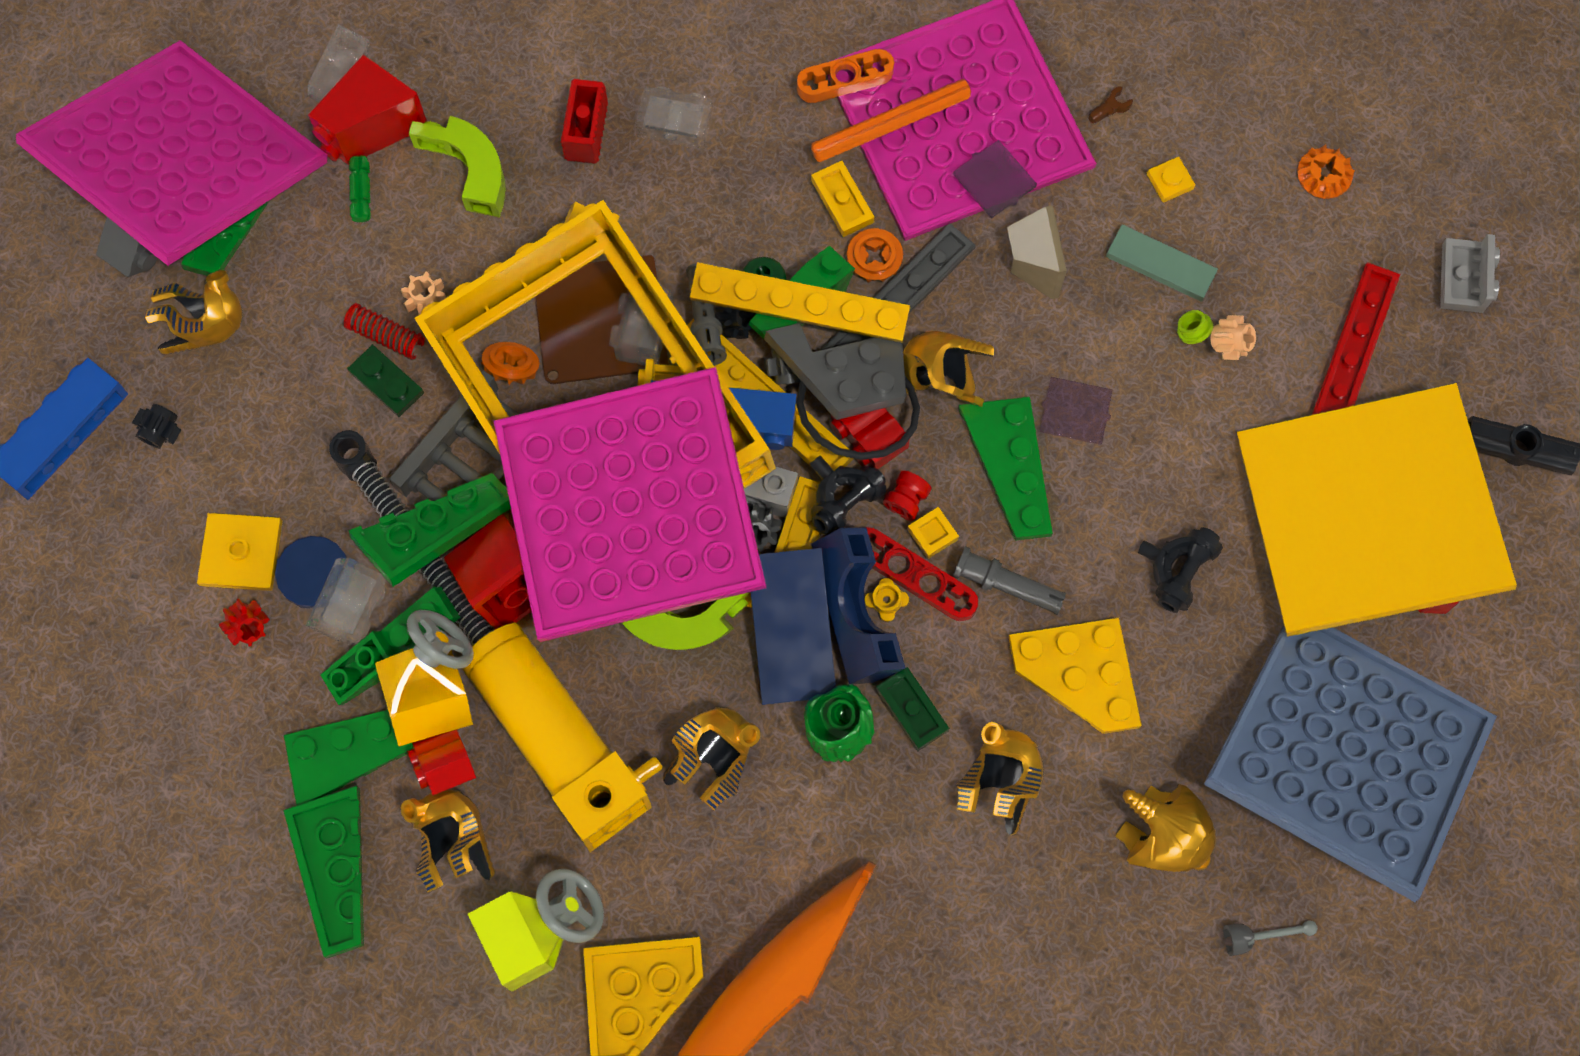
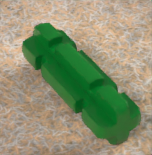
[349,155,371,222]

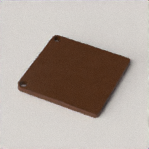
[535,255,668,384]

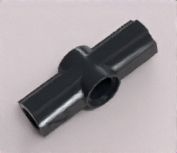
[1468,416,1580,475]

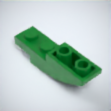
[320,587,460,705]

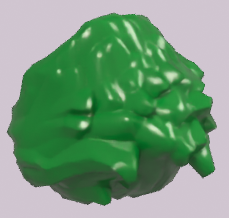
[804,683,875,762]

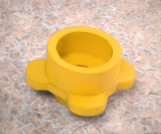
[865,578,909,622]

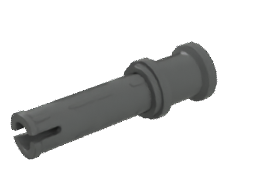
[686,263,727,366]
[953,546,1066,615]

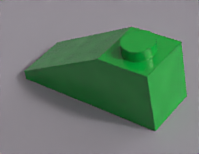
[749,245,855,339]

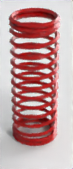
[343,303,425,360]

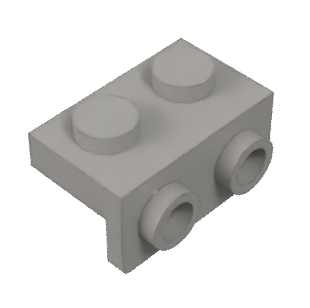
[1440,234,1500,313]

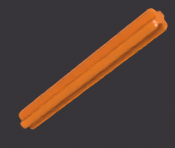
[811,79,971,162]

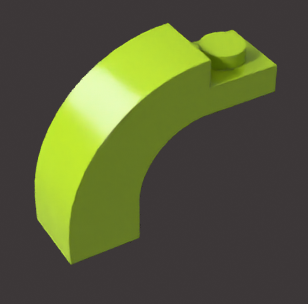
[409,116,506,218]
[622,592,751,650]

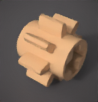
[401,271,447,315]
[1210,315,1256,360]

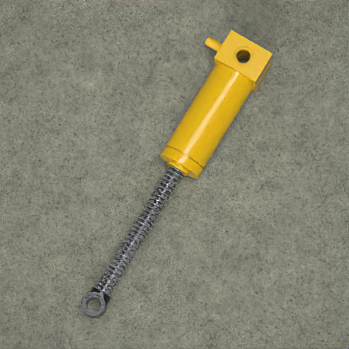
[329,430,663,852]

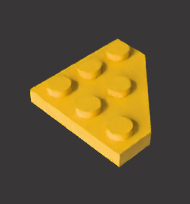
[1008,618,1142,734]
[583,937,704,1056]

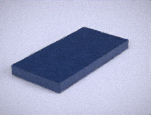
[751,548,836,705]

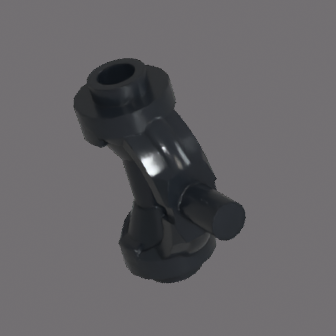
[810,455,886,535]
[1138,527,1223,613]

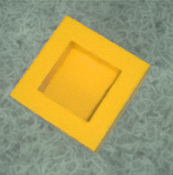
[1147,156,1195,203]
[907,507,959,559]

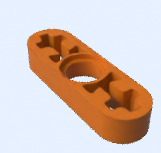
[797,49,894,103]

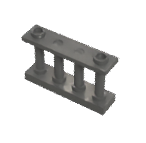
[389,370,519,535]

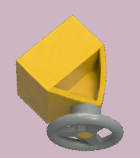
[375,610,474,746]

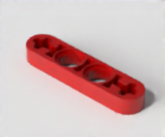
[865,527,978,621]

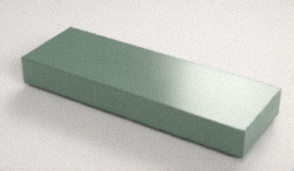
[1106,224,1218,302]

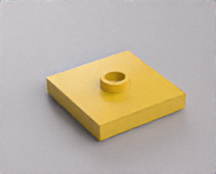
[197,513,283,591]

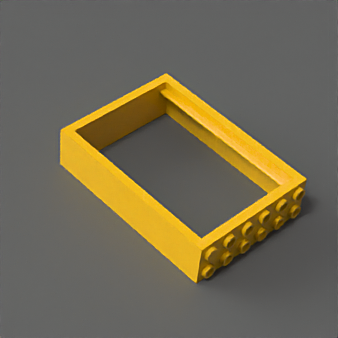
[414,200,776,489]

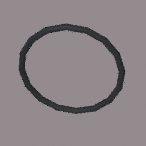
[796,377,920,460]

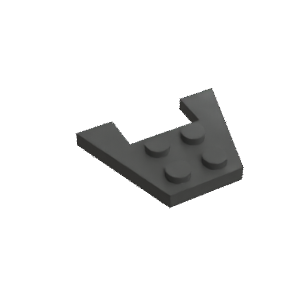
[764,300,906,420]

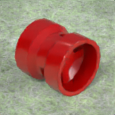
[882,470,932,521]

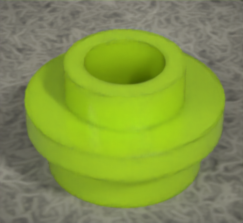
[1177,310,1213,344]

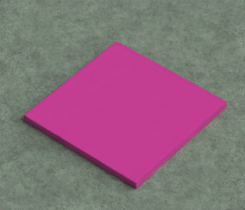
[827,0,1096,241]
[16,40,327,266]
[494,367,767,642]

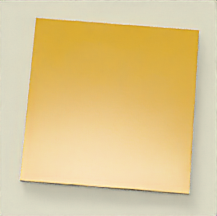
[1237,383,1517,637]

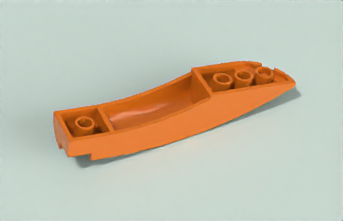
[677,861,876,1056]

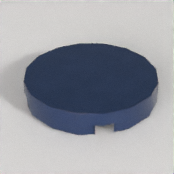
[275,536,350,609]

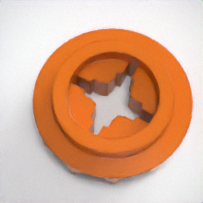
[1297,145,1355,199]
[847,228,903,283]
[481,342,539,385]

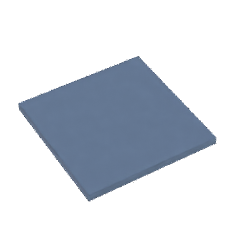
[1204,625,1497,902]

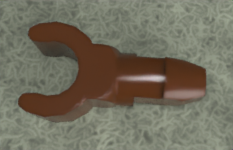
[1088,86,1133,124]

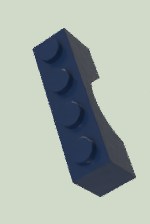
[811,528,906,684]

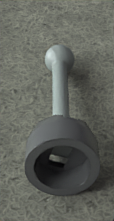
[1223,920,1318,956]

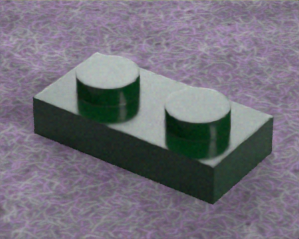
[347,344,424,417]
[876,667,950,751]

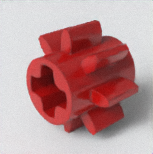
[219,599,270,647]

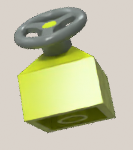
[468,869,604,992]

